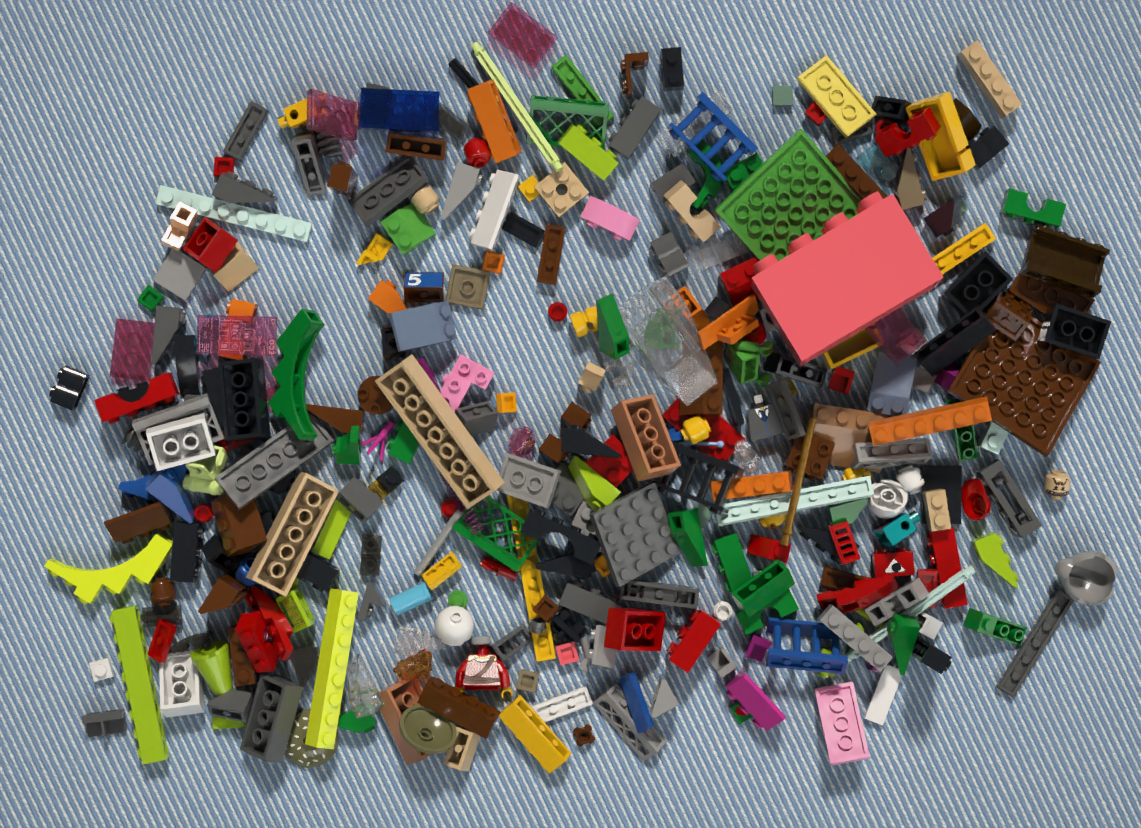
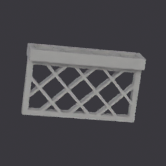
[132,393,224,466]

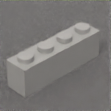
[817,604,893,672]

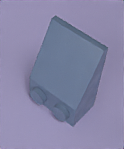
[389,301,457,352]
[867,351,918,416]

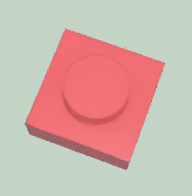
[556,641,579,665]

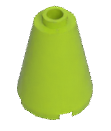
[190,640,233,696]

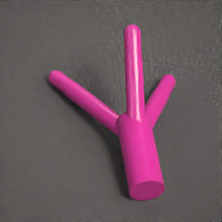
[361,421,395,462]

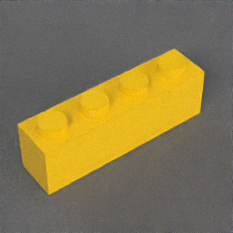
[499,695,571,774]

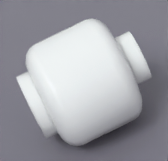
[896,465,925,495]

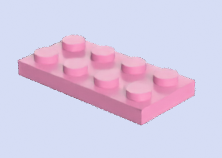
[815,682,870,766]

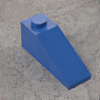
[145,468,194,524]

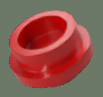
[548,302,567,322]
[441,499,461,518]
[194,503,214,523]

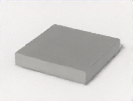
[153,249,207,301]

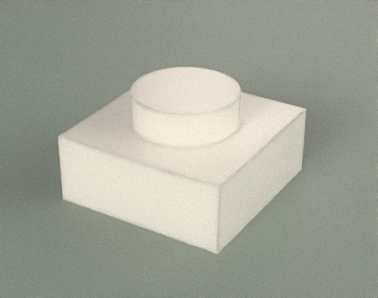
[89,657,115,682]

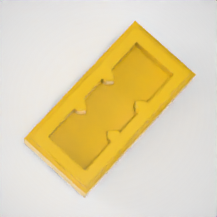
[421,551,463,590]

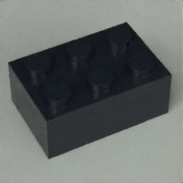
[940,251,1013,317]
[1037,303,1111,359]

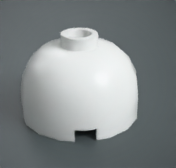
[867,479,908,520]
[434,606,474,646]

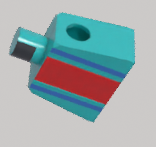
[872,511,921,547]

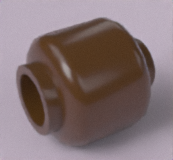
[150,578,176,607]

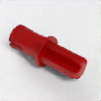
[480,556,518,582]

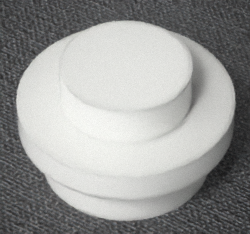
[713,601,733,621]

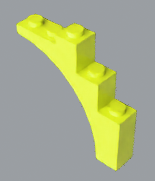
[44,533,173,604]

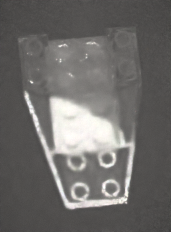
[618,276,718,406]

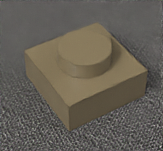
[516,669,539,693]

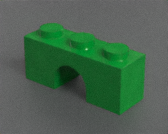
[1000,188,1066,230]
[735,589,799,635]

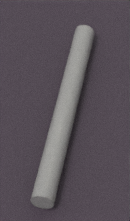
[414,509,463,576]

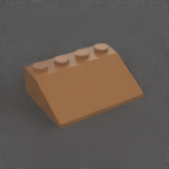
[810,403,892,473]

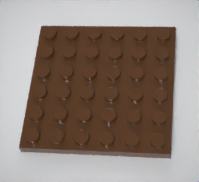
[947,316,1101,457]

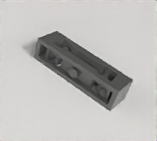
[977,459,1043,538]
[619,579,700,609]

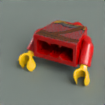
[455,644,513,699]

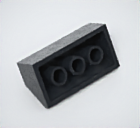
[218,358,271,441]

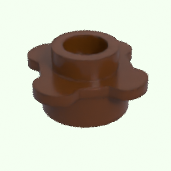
[573,724,595,746]

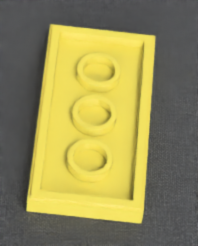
[796,55,876,139]

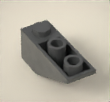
[212,171,278,203]

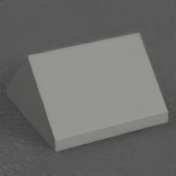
[649,674,679,718]

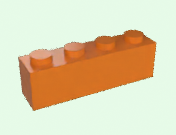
[467,79,523,163]
[711,470,793,501]

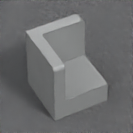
[707,646,737,678]

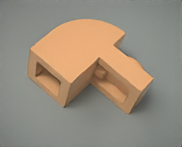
[161,202,197,251]

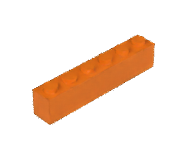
[869,396,992,446]

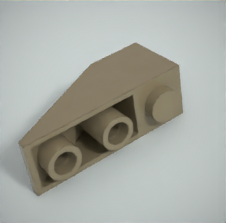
[894,148,927,211]

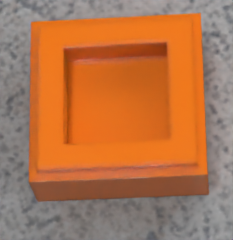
[482,251,505,274]

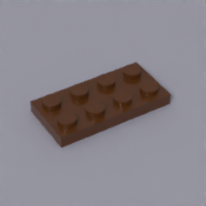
[1007,269,1095,315]

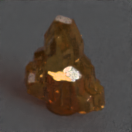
[393,648,432,681]

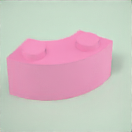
[580,196,640,241]

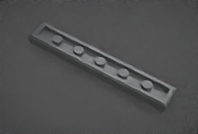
[996,588,1074,698]

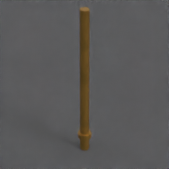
[780,418,816,546]

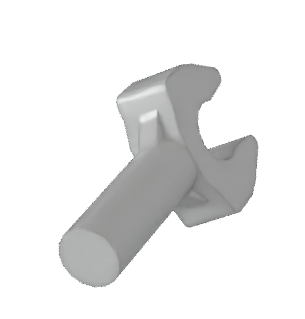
[580,635,598,673]

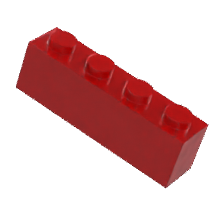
[926,527,968,609]

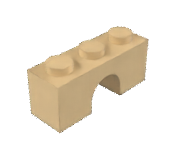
[663,180,721,243]

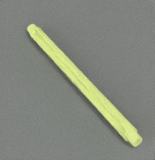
[471,42,563,172]

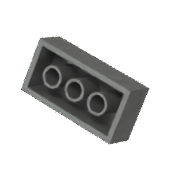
[240,674,303,763]

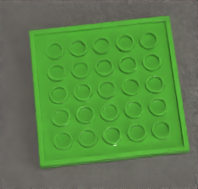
[714,129,862,261]

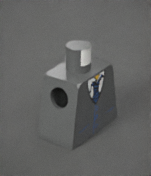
[747,394,784,442]

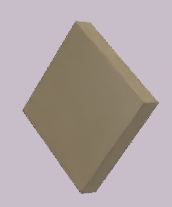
[445,264,491,310]

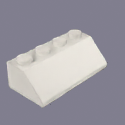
[468,169,520,252]

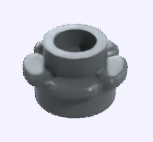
[528,618,547,634]

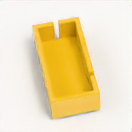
[906,91,976,181]

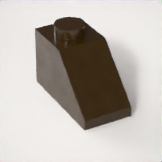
[953,98,982,141]

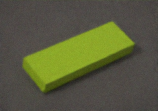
[312,500,351,560]

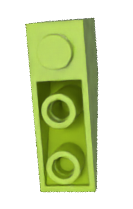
[971,532,1019,588]

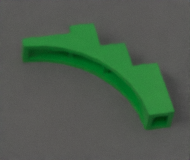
[268,309,325,441]

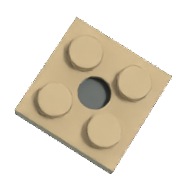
[534,162,589,217]

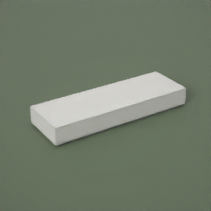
[864,664,902,725]
[532,686,593,722]

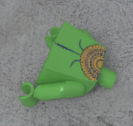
[724,337,773,387]

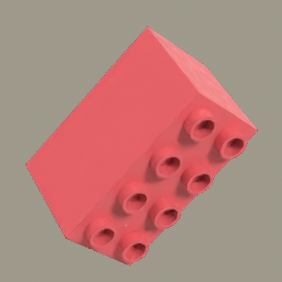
[751,191,944,367]

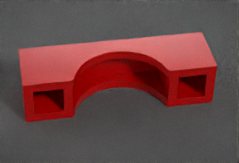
[94,372,180,425]

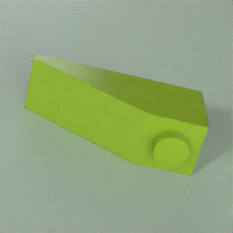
[568,455,621,511]

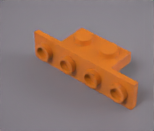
[697,295,759,350]

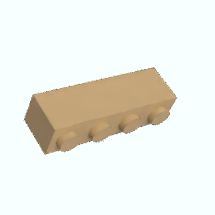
[957,40,1022,119]

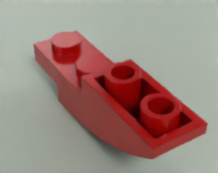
[817,575,898,614]
[246,586,293,661]

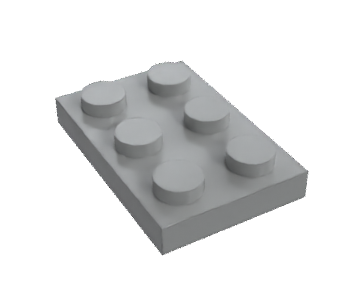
[496,453,561,509]

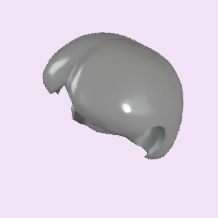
[1055,551,1118,606]

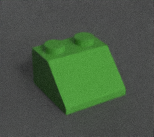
[380,203,436,256]

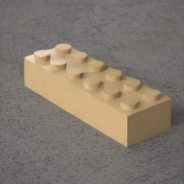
[246,472,339,596]

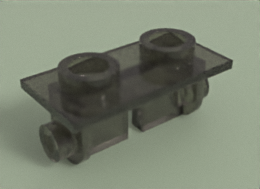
[140,605,183,627]

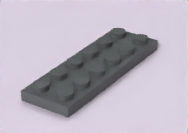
[215,411,334,510]

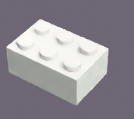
[146,413,216,471]

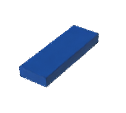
[619,671,654,734]

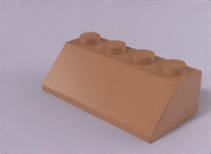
[373,674,431,765]

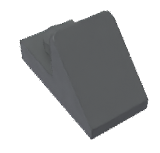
[357,580,387,621]

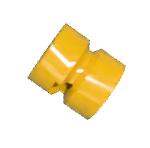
[569,305,598,338]

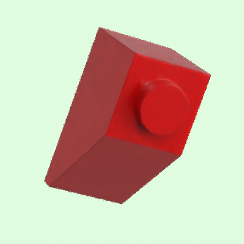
[747,534,791,563]

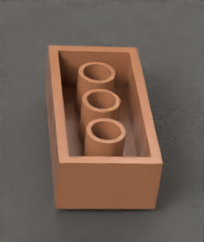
[611,394,681,482]

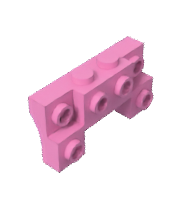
[441,354,495,413]

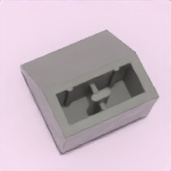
[587,625,617,670]

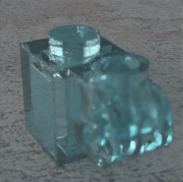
[856,143,900,182]

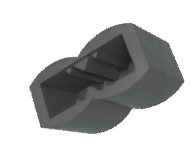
[649,232,689,278]

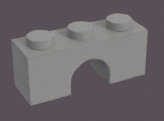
[864,577,929,626]

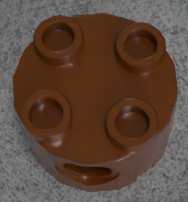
[357,376,394,415]

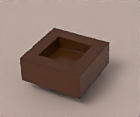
[532,595,561,623]

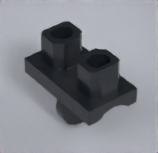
[551,608,586,643]

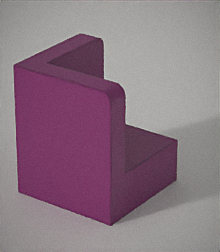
[934,362,961,390]
[744,633,772,662]

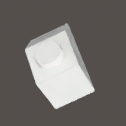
[896,608,943,640]

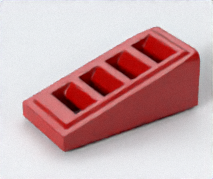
[829,521,861,565]

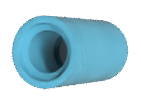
[389,582,433,616]

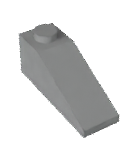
[441,162,483,221]

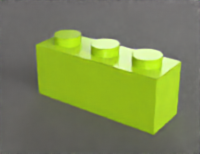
[558,124,618,181]

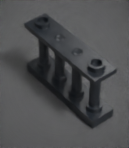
[653,442,745,515]

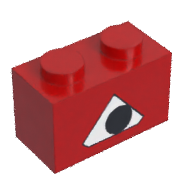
[871,547,915,578]

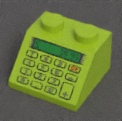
[276,587,316,633]

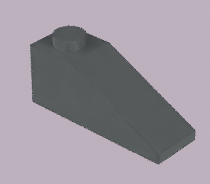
[292,130,327,196]
[151,306,186,365]

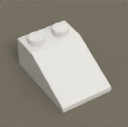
[159,650,205,718]

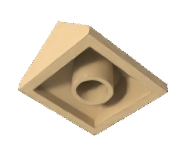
[209,241,259,292]

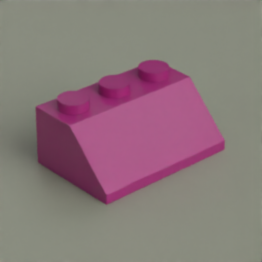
[725,670,786,731]

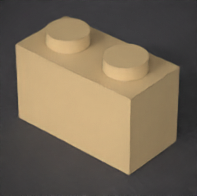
[922,489,951,532]
[443,727,481,771]

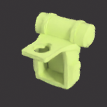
[183,446,228,496]

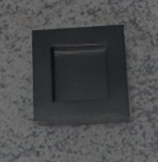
[376,466,404,494]

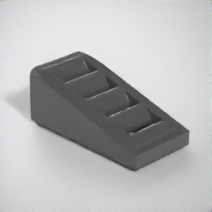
[489,624,533,662]

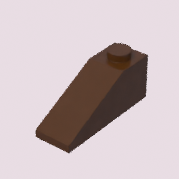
[306,404,365,434]

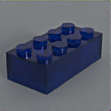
[357,88,440,133]

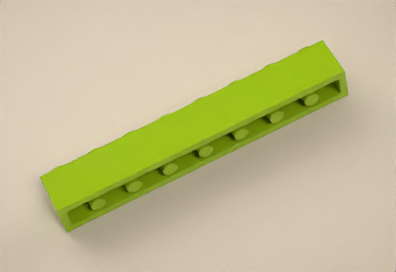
[110,605,170,764]

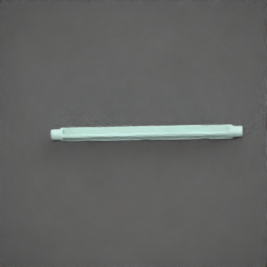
[844,565,976,662]

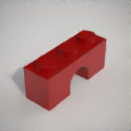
[874,107,941,157]
[235,612,280,673]

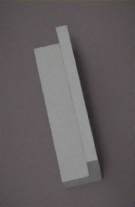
[850,438,933,470]
[593,683,666,761]

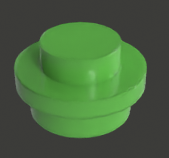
[448,590,468,608]

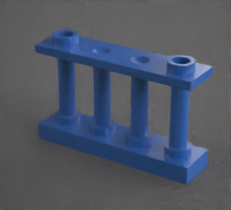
[668,91,758,183]
[766,617,848,675]

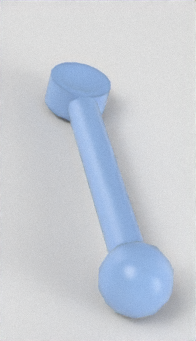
[683,440,724,448]

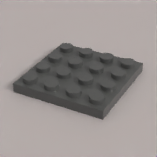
[589,482,680,587]

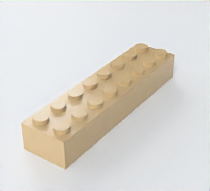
[375,354,504,509]

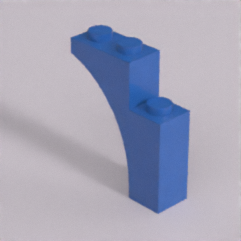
[118,464,189,504]

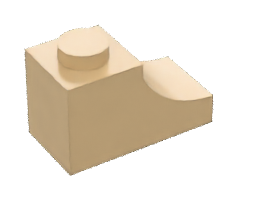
[578,362,606,393]

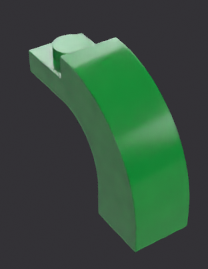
[687,140,722,210]

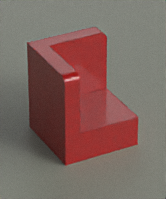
[828,366,855,394]

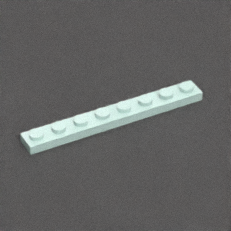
[156,185,312,243]
[716,476,874,526]

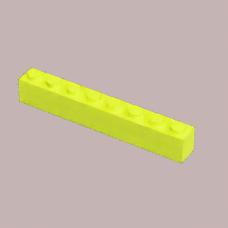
[305,588,359,749]

